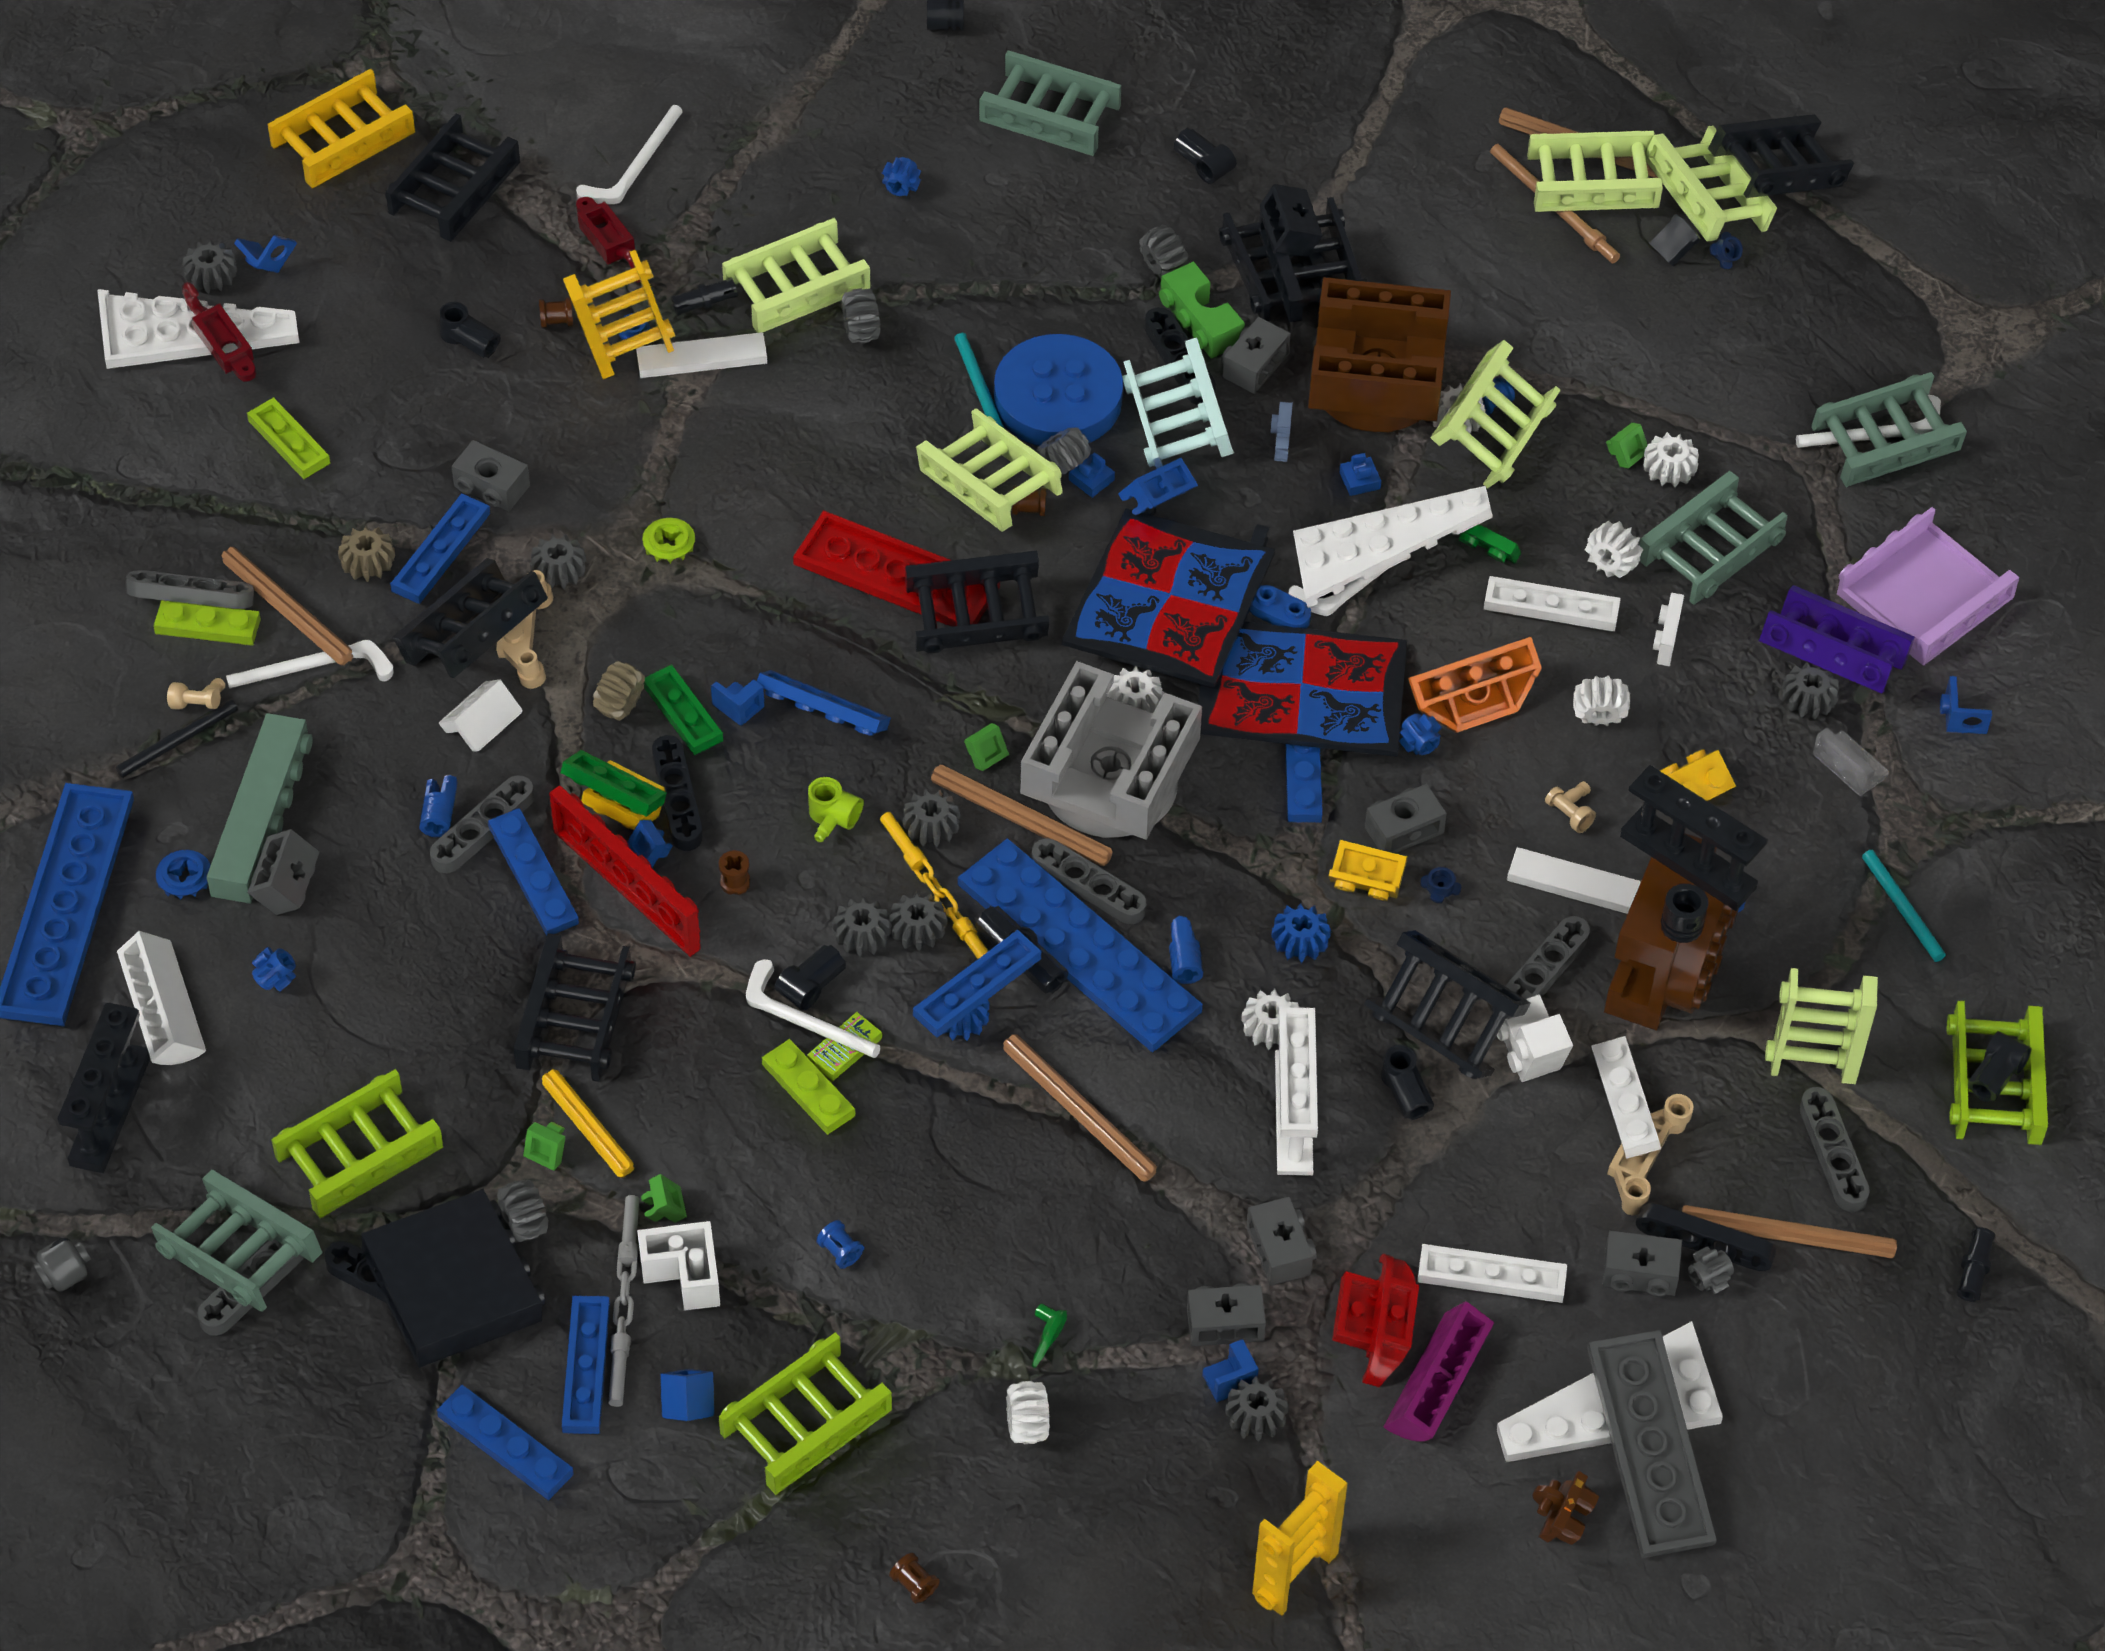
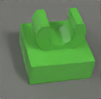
[1606,423,1648,469]
[964,723,1009,771]
[523,1122,565,1171]
[641,1174,687,1223]

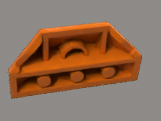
[1408,637,1542,733]

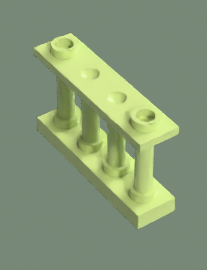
[1645,125,1777,242]
[1527,131,1663,212]
[722,218,870,333]
[1430,340,1561,488]
[916,409,1062,532]
[1765,968,1878,1084]

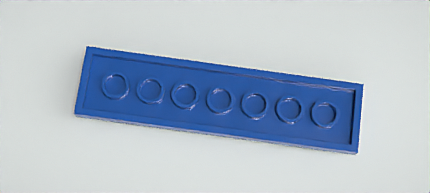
[0,783,134,1026]
[958,838,1203,1053]

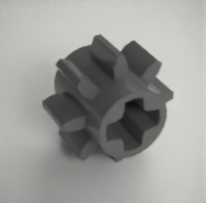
[1688,1246,1734,1294]

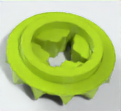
[642,518,695,564]

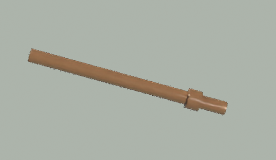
[1490,144,1620,264]

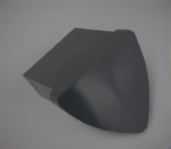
[1650,214,1702,266]

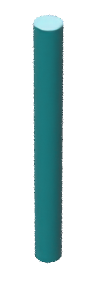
[954,333,1004,428]
[1862,850,1946,962]

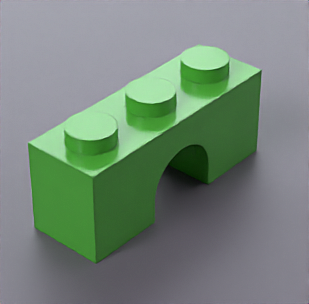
[1159,261,1245,359]

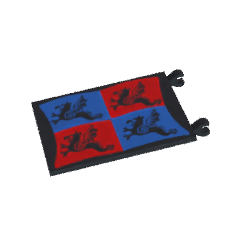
[1061,507,1275,688]
[1198,621,1407,757]

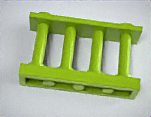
[1946,1001,2048,1145]
[271,1069,444,1218]
[719,1332,892,1495]

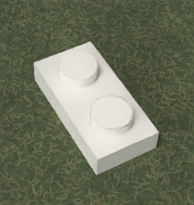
[1653,593,1684,666]

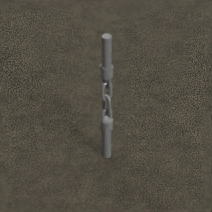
[608,1195,640,1407]

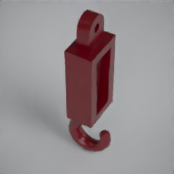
[576,197,640,283]
[182,282,256,382]

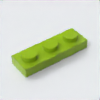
[247,397,331,479]
[154,600,261,646]
[762,1039,856,1135]

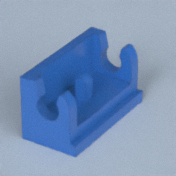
[1118,458,1198,515]

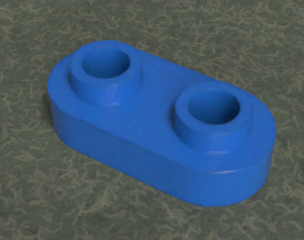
[1250,585,1311,629]

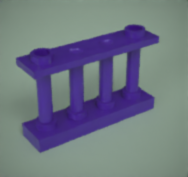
[1759,585,1915,694]

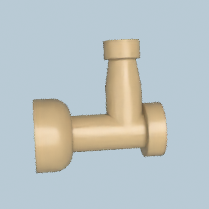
[167,678,225,710]
[1545,781,1596,833]

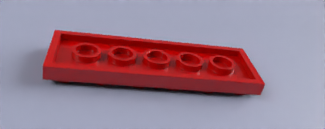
[793,510,1000,627]
[549,785,701,957]

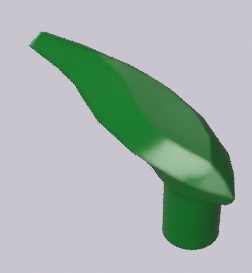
[1032,1303,1067,1368]

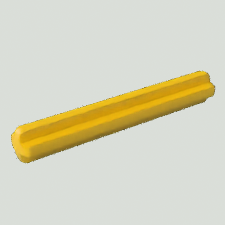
[542,1069,634,1178]

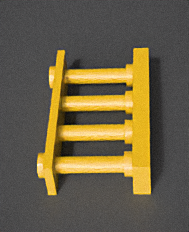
[267,69,415,189]
[563,250,675,379]
[1252,1461,1348,1616]

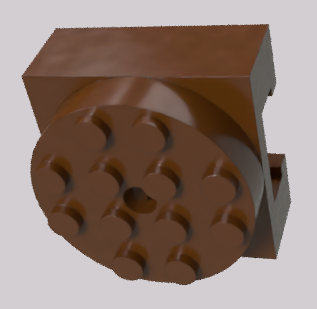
[1308,277,1451,433]
[1604,833,1739,1031]

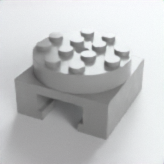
[1020,661,1202,840]

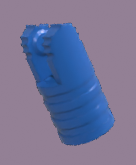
[419,775,458,837]
[1169,915,1203,984]

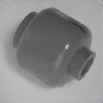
[33,1237,91,1291]

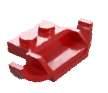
[1332,1253,1419,1388]

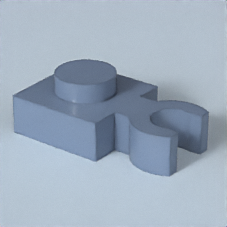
[1270,402,1293,462]

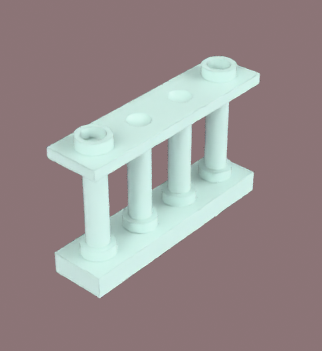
[1122,337,1234,469]

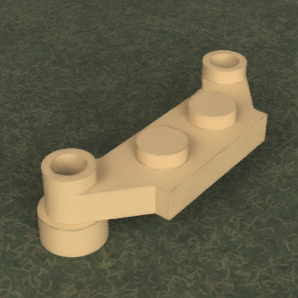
[496,570,554,689]
[1608,1094,1694,1215]

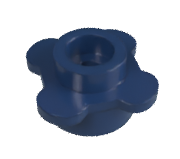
[1710,232,1743,270]
[1420,867,1461,903]

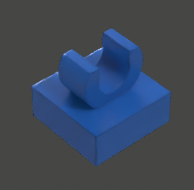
[1069,453,1115,498]
[1339,453,1381,496]
[627,820,673,868]

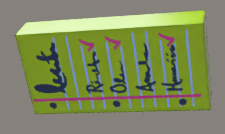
[807,1012,882,1082]

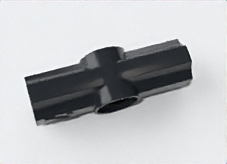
[976,905,1068,994]

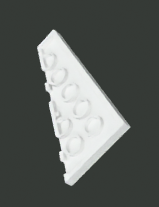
[98,289,299,369]
[1293,486,1493,608]
[1497,1321,1723,1462]

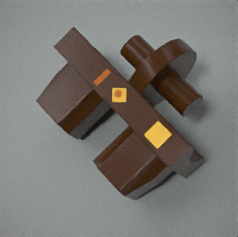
[1532,1471,1599,1545]

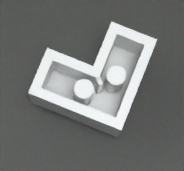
[1497,995,1573,1082]
[637,1221,720,1311]

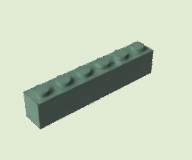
[207,713,313,904]

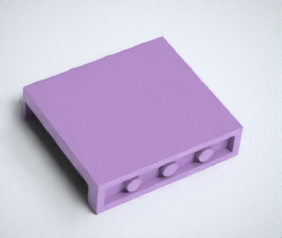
[1837,507,2019,666]

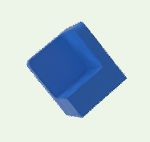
[711,679,765,726]
[1202,1339,1259,1402]
[660,1369,715,1421]

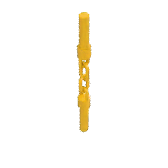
[880,812,988,959]

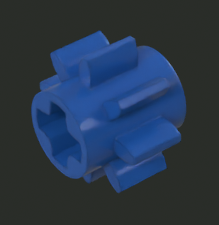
[882,157,921,196]
[1399,714,1442,755]
[252,947,296,992]

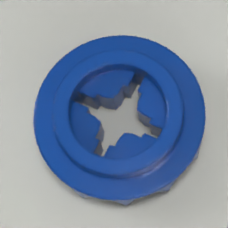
[156,850,211,900]

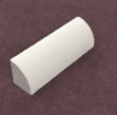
[117,931,206,1065]

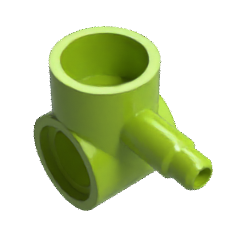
[808,777,864,842]

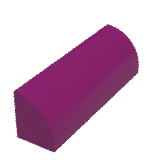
[1383,1301,1494,1442]

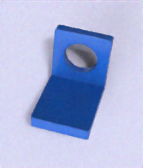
[234,235,297,273]
[1940,676,1992,734]

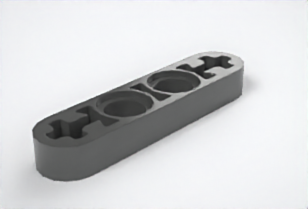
[126,570,254,609]
[430,775,534,874]
[1032,838,1146,925]
[1505,916,1590,999]
[1799,1087,1870,1213]
[197,1240,304,1336]

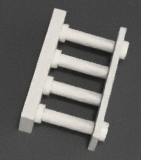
[1275,1007,1318,1176]

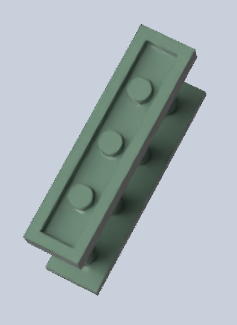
[979,50,1121,156]
[1811,372,1967,487]
[1639,470,1788,605]
[151,1170,322,1312]

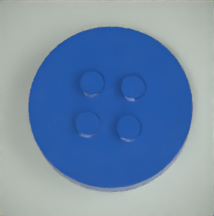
[994,334,1123,446]

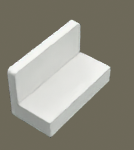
[439,679,522,752]

